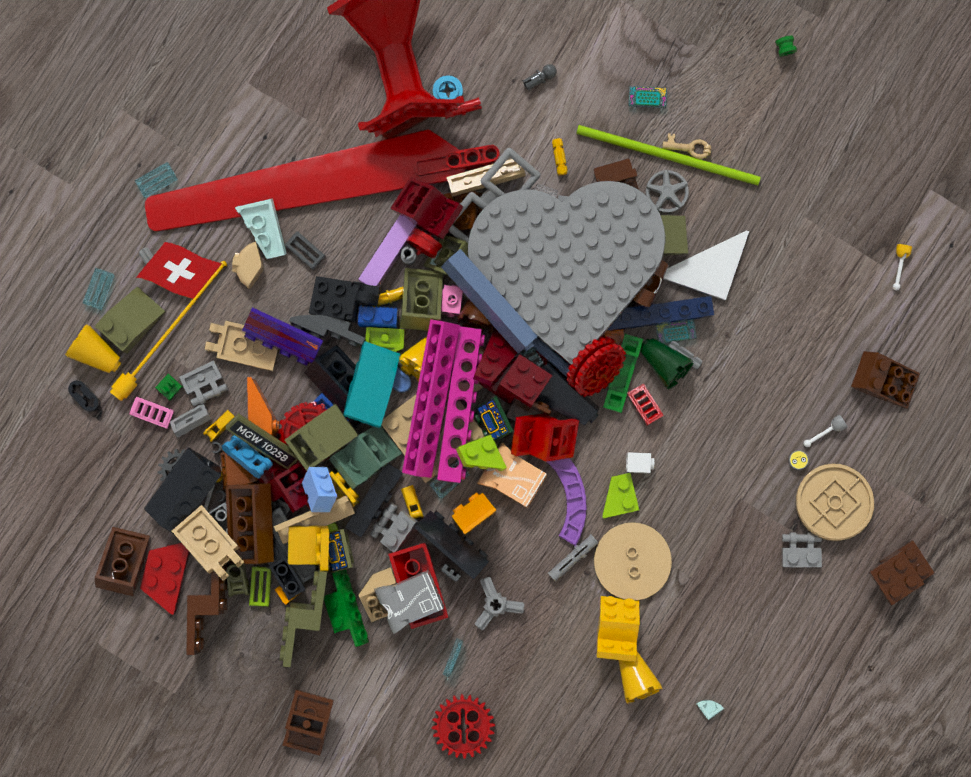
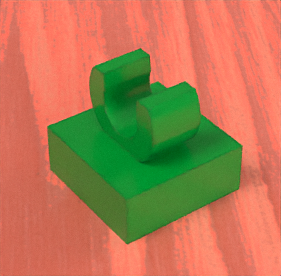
[155,374,183,401]

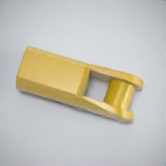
[203,410,235,442]
[401,485,424,519]

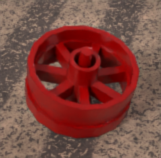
[406,228,442,259]

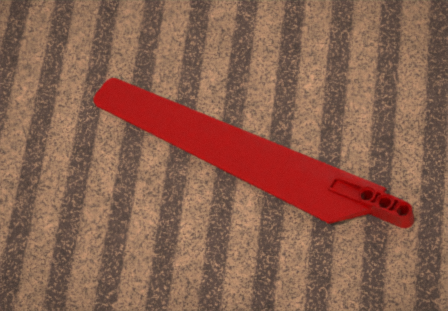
[145,129,500,232]

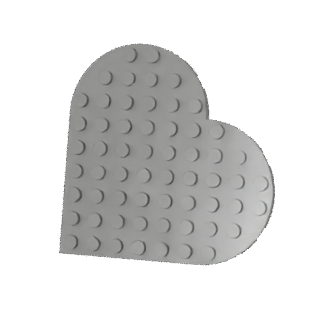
[468,181,666,365]

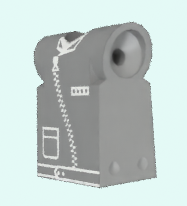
[374,570,444,634]

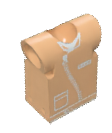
[477,442,547,509]

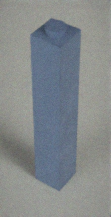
[441,249,538,354]

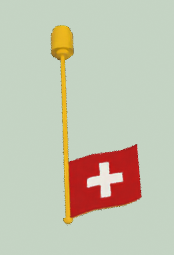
[110,242,227,401]

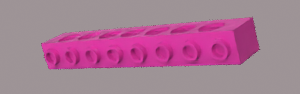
[402,319,460,478]
[437,327,485,484]

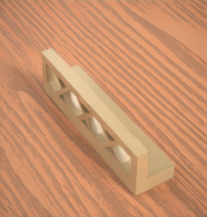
[447,159,526,197]
[274,496,355,544]

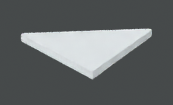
[663,231,749,301]

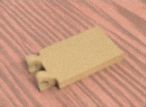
[205,321,278,371]
[172,505,244,581]

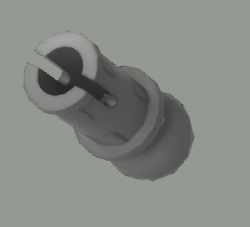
[522,64,557,91]

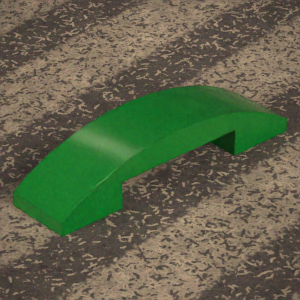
[603,334,643,413]

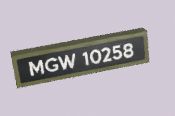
[226,413,299,469]

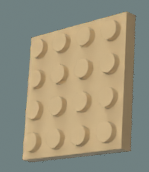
[381,389,485,483]

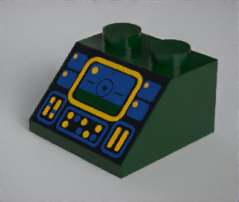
[474,396,513,442]

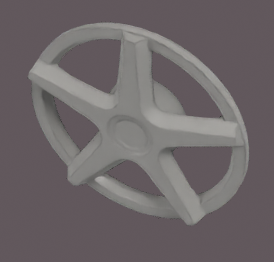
[646,170,689,212]

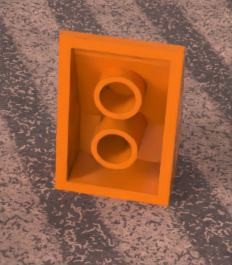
[247,377,280,437]

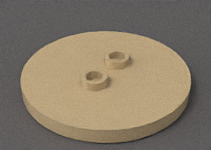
[796,464,874,541]
[594,523,672,600]

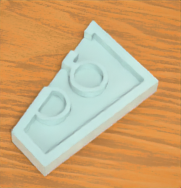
[235,198,287,259]

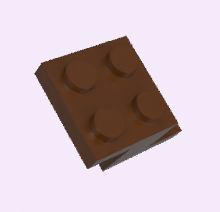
[869,540,934,605]
[283,689,334,756]

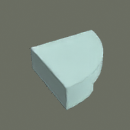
[696,700,724,720]

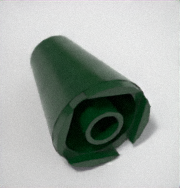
[641,338,694,390]

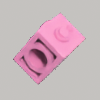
[441,285,463,318]

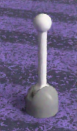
[803,415,848,447]

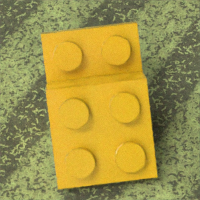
[597,596,640,662]

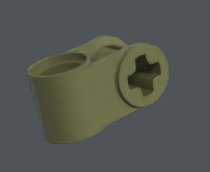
[226,563,250,597]

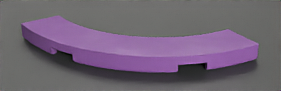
[547,458,586,546]

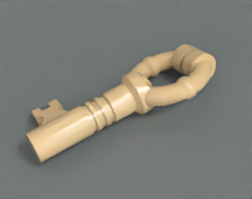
[662,133,711,159]

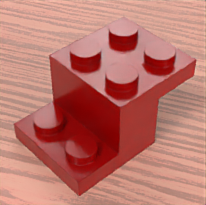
[511,414,579,462]

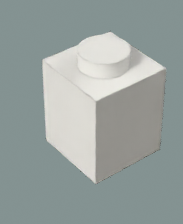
[626,452,654,474]

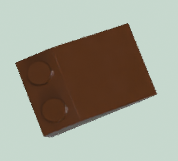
[95,527,150,596]

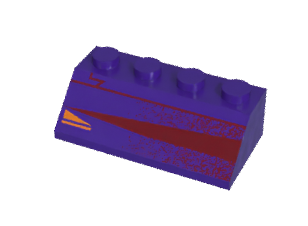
[242,307,323,366]

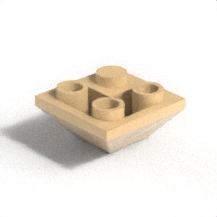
[359,567,397,622]

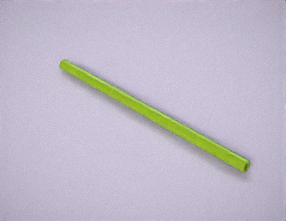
[576,125,761,186]

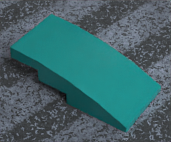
[343,341,400,428]

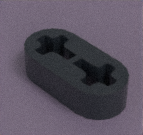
[68,380,100,412]

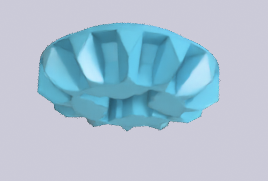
[433,76,463,99]

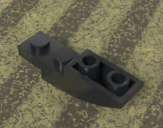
[268,534,306,600]

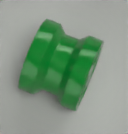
[775,35,797,57]

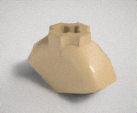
[232,242,264,289]

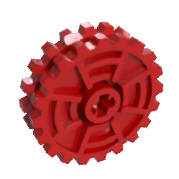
[566,336,626,397]
[278,401,337,463]

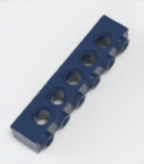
[606,296,714,332]

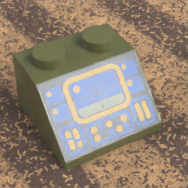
[328,529,355,572]

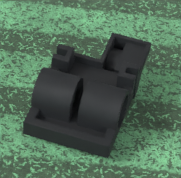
[309,276,381,322]

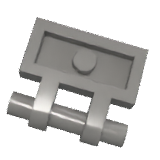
[179,360,228,406]
[370,503,418,552]
[781,532,822,567]

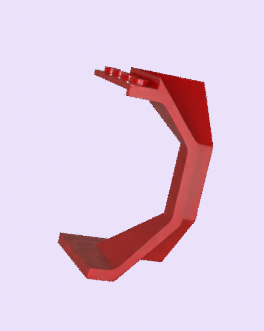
[327,0,465,138]

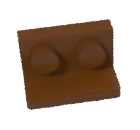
[593,159,639,190]

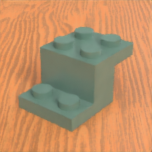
[329,426,402,490]

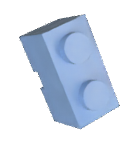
[302,467,337,512]

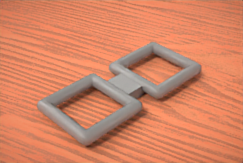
[449,148,541,243]

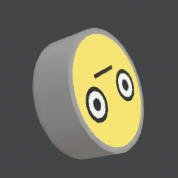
[788,450,809,470]

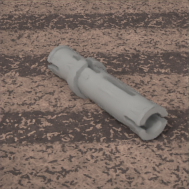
[548,534,599,582]

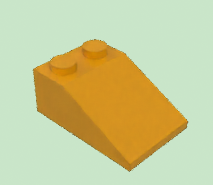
[452,492,496,535]

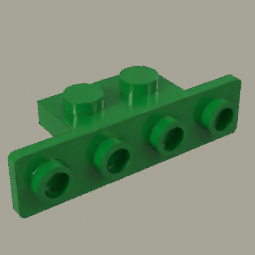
[324,569,369,647]

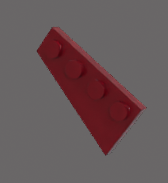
[473,328,518,386]

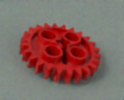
[432,694,495,759]

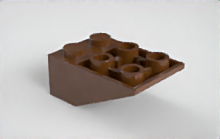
[851,351,920,409]

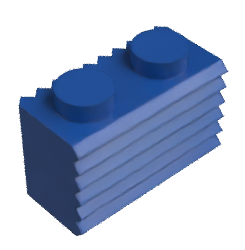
[358,306,399,328]

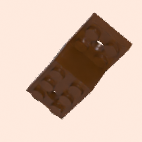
[186,562,229,655]

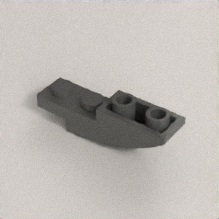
[289,315,366,348]

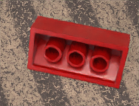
[388,542,449,629]

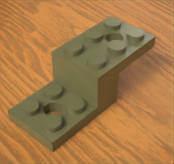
[279,566,327,667]

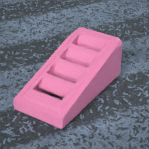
[129,397,174,429]

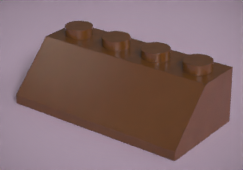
[226,483,274,564]

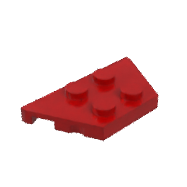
[140,543,190,615]

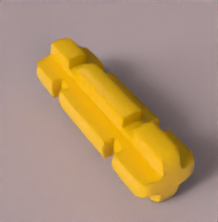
[552,138,568,176]

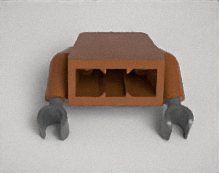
[212,442,259,502]

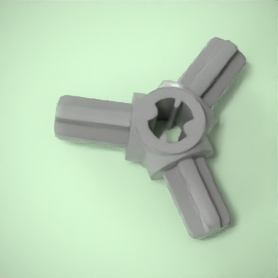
[475,577,524,630]

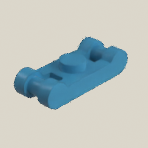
[222,435,273,478]

